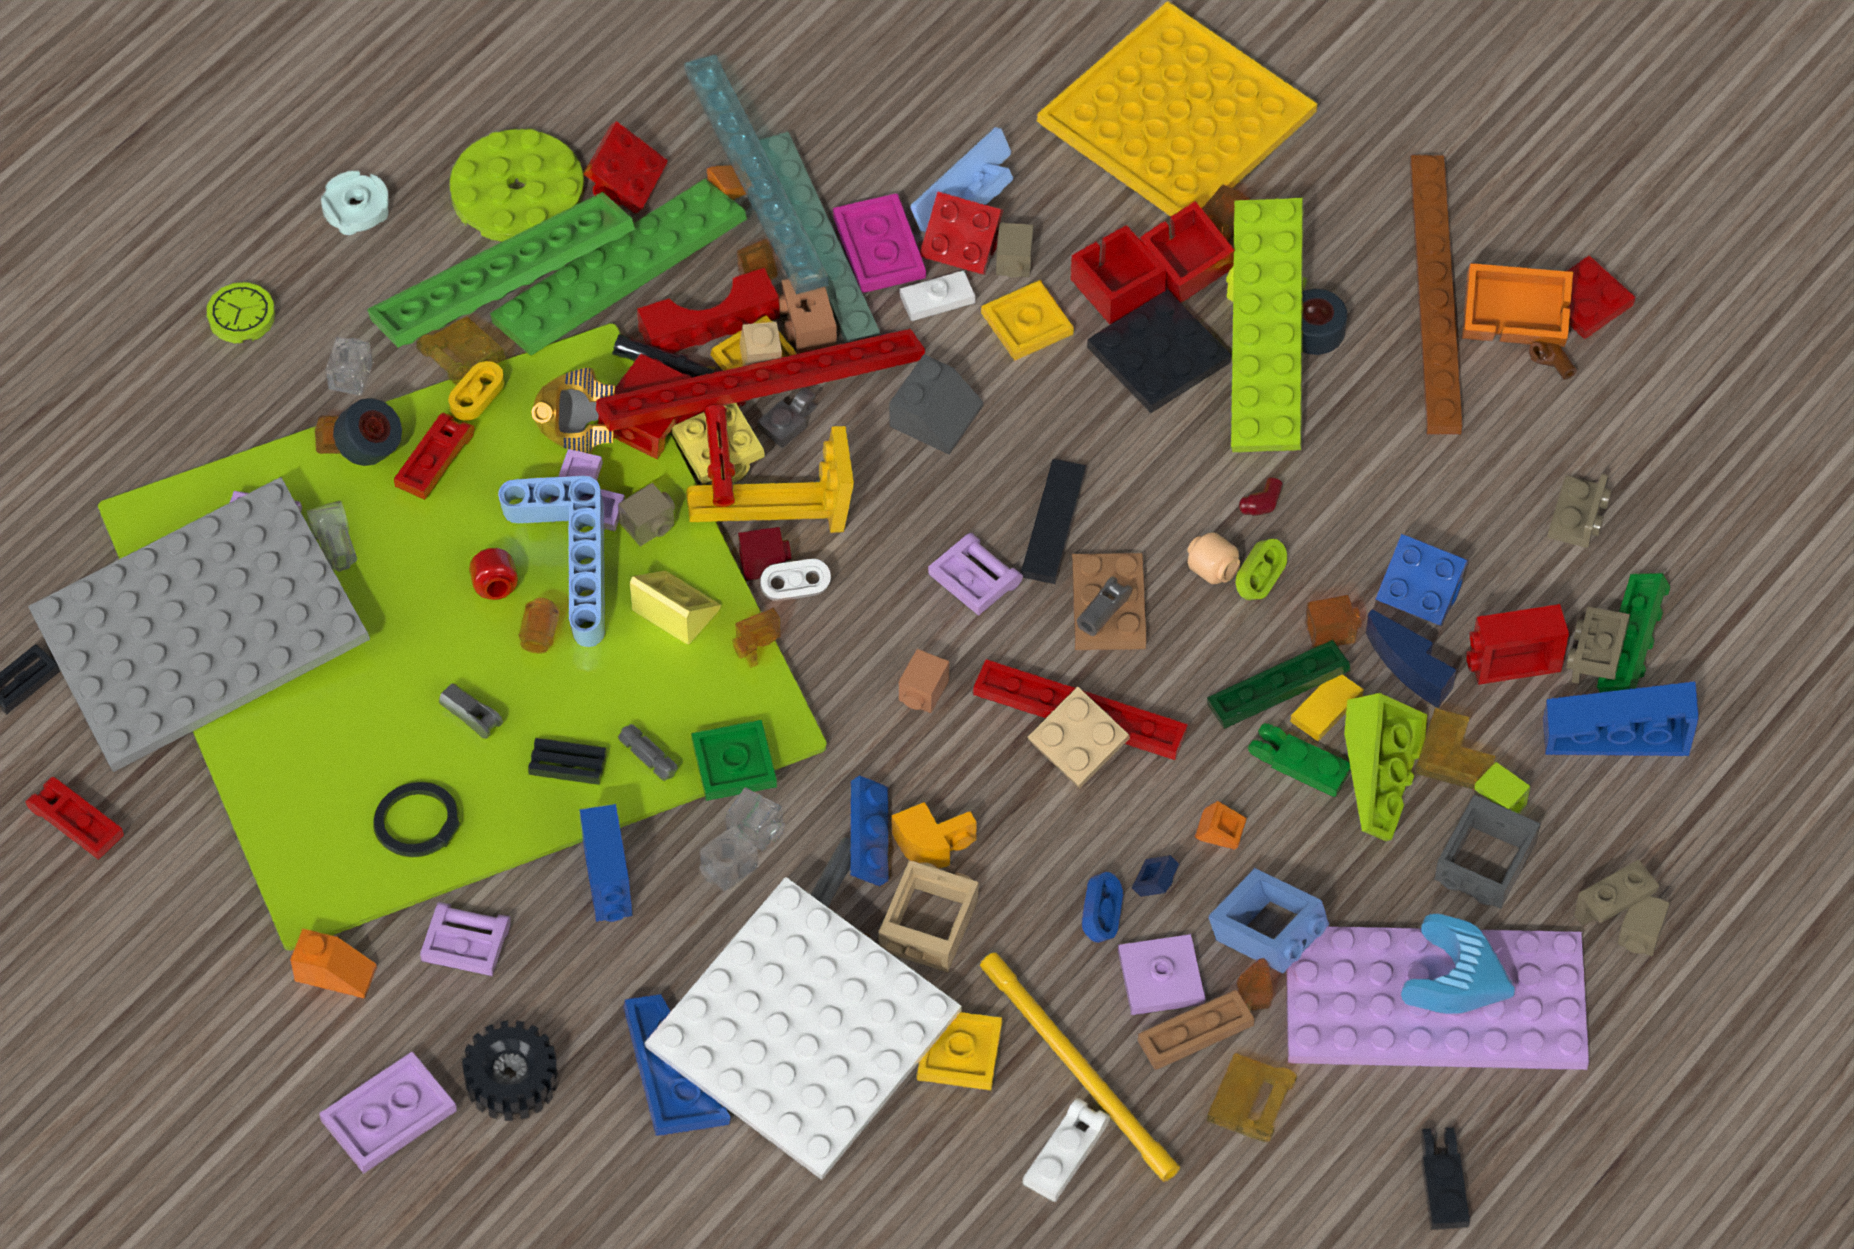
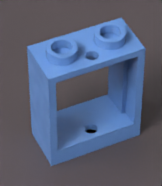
[1208,868,1329,973]

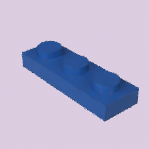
[851,775,888,886]

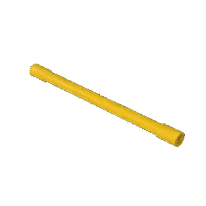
[980,952,1180,1182]

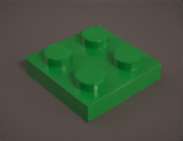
[691,720,777,801]

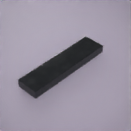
[1021,459,1086,584]

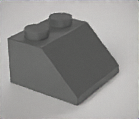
[889,354,983,455]

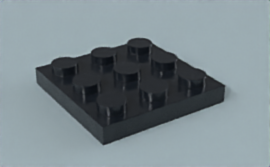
[1087,290,1231,413]

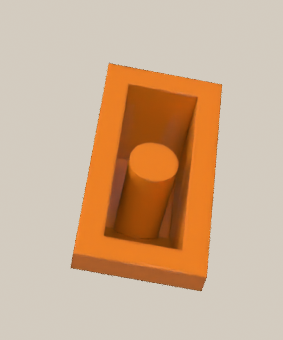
[290,929,377,999]

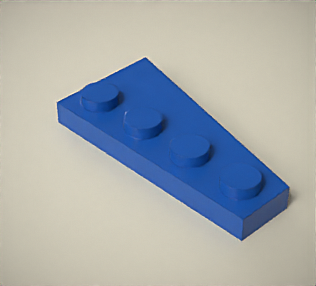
[623,994,731,1136]

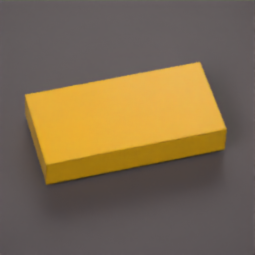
[1290,674,1364,742]

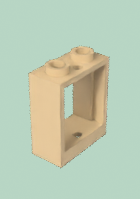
[879,860,979,972]

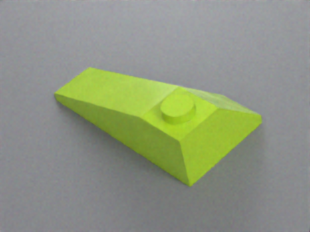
[1344,693,1427,841]

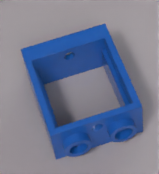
[579,804,632,922]

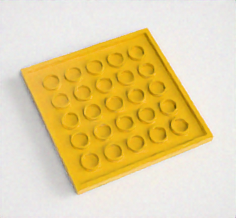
[1037,1,1317,216]

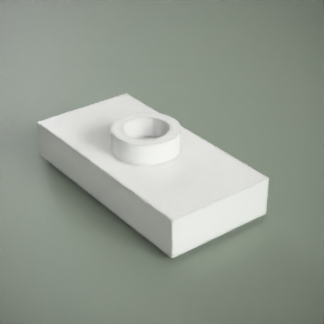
[900,270,975,321]

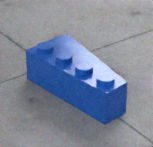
[1543,681,1698,756]

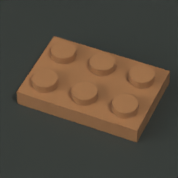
[1072,553,1146,650]

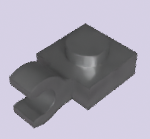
[757,387,816,448]

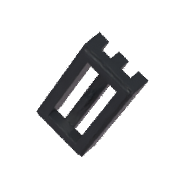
[0,644,61,715]
[528,738,607,785]

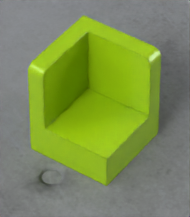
[1474,762,1530,814]

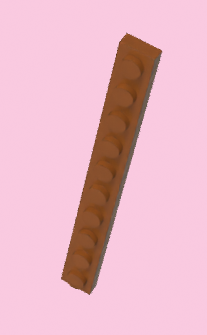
[1410,155,1462,434]

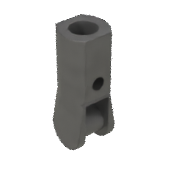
[1077,576,1132,637]
[439,683,503,739]

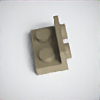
[1547,474,1612,548]
[1567,606,1630,684]
[1574,859,1659,926]

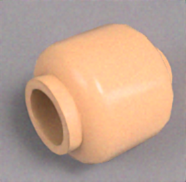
[1187,532,1240,585]

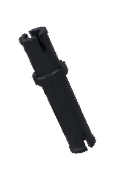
[612,334,716,377]

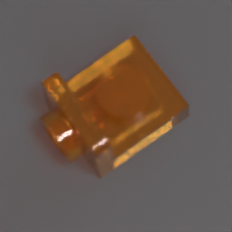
[732,608,781,668]

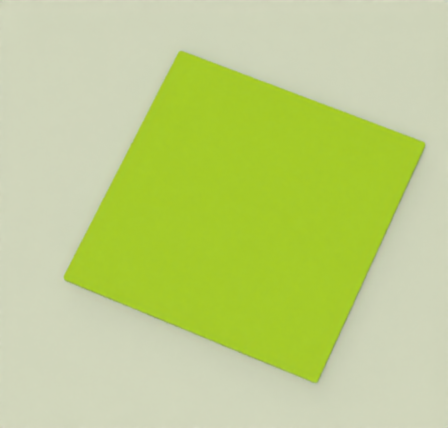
[98,324,827,951]

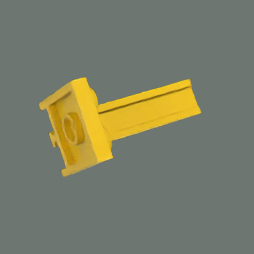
[686,426,854,533]

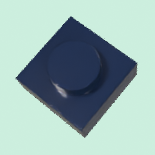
[1132,855,1179,897]

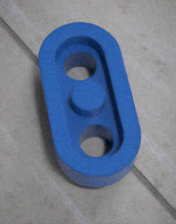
[1082,872,1123,943]

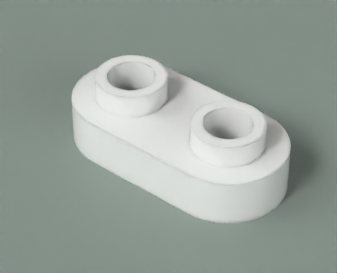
[760,559,831,601]

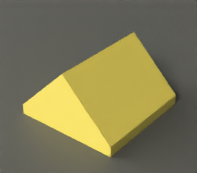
[630,570,721,645]

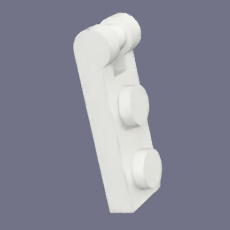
[1023,1098,1110,1202]

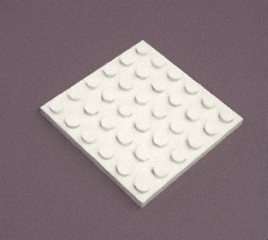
[645,877,961,1180]

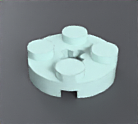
[321,171,389,235]

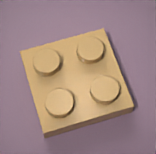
[1027,687,1130,789]

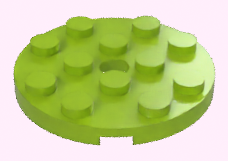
[450,129,584,242]

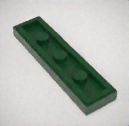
[1207,639,1351,729]

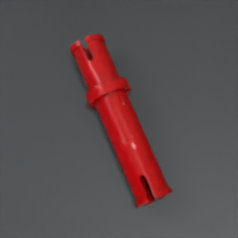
[704,405,735,507]

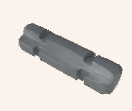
[618,724,678,781]

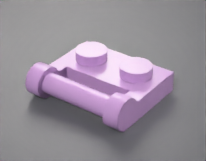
[928,533,1023,616]
[420,902,511,976]

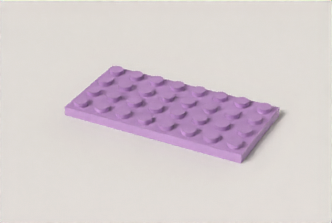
[1286,927,1589,1070]

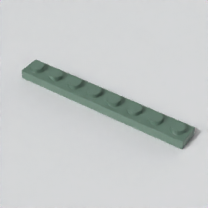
[757,132,880,343]

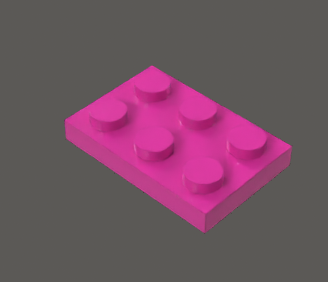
[833,193,926,293]

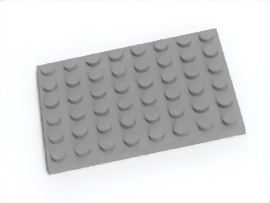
[28,477,370,772]

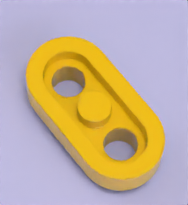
[448,361,504,421]

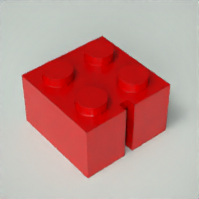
[1140,201,1235,303]
[1070,225,1166,324]

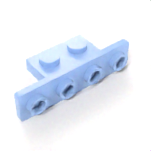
[910,127,1013,232]

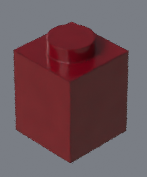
[738,527,792,581]

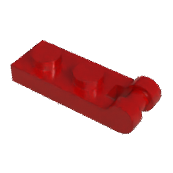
[394,412,475,500]
[25,777,124,860]

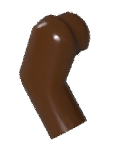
[1528,341,1577,380]

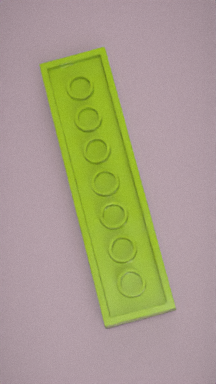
[1231,198,1303,453]

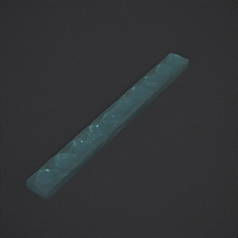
[684,55,828,295]

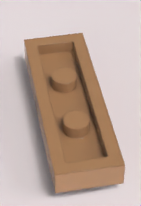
[1138,989,1254,1070]

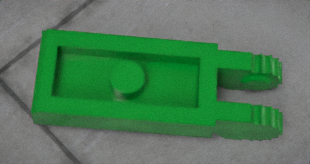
[1248,723,1351,797]

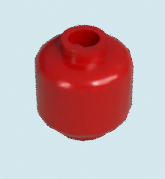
[469,548,518,600]

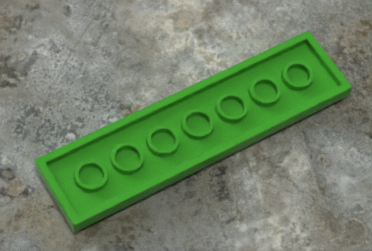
[490,179,747,356]
[367,192,635,348]

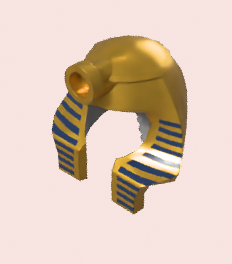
[531,367,615,454]

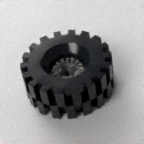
[462,1020,559,1121]

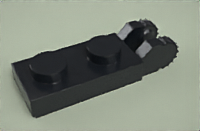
[1421,1127,1470,1230]

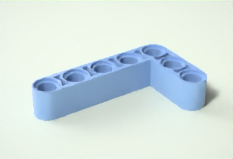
[498,476,605,647]

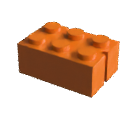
[1462,263,1573,347]

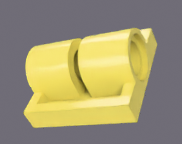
[672,403,765,485]

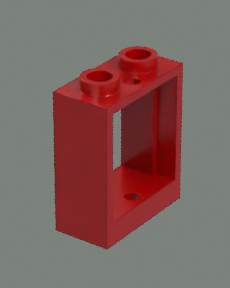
[1466,604,1569,685]

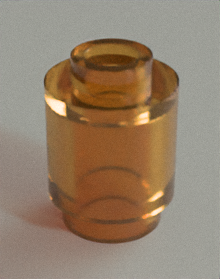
[519,598,560,654]

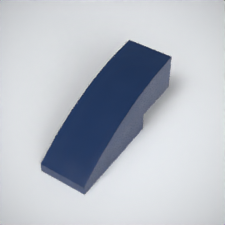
[1366,609,1456,708]

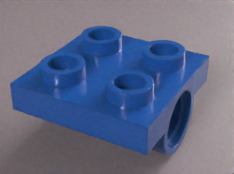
[1375,534,1469,626]

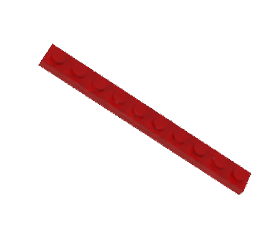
[596,329,925,432]

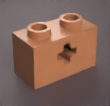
[778,273,837,354]

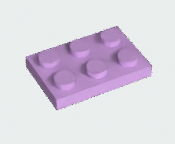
[319,1052,457,1173]

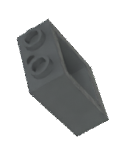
[1434,795,1541,909]

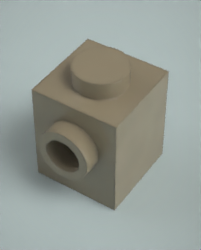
[618,483,675,547]

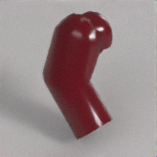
[1239,478,1283,516]

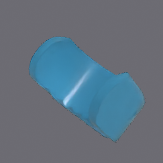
[1401,914,1515,1014]

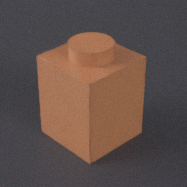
[899,649,949,713]

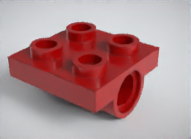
[584,121,668,214]
[920,191,1004,275]

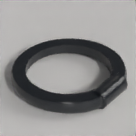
[373,782,461,857]

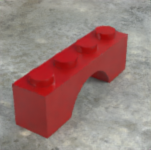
[637,268,780,354]

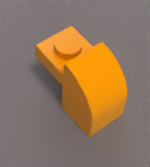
[892,802,977,868]

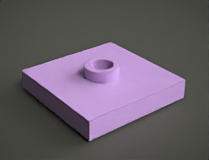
[1118,934,1205,1015]

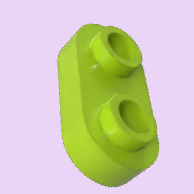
[1235,539,1287,601]

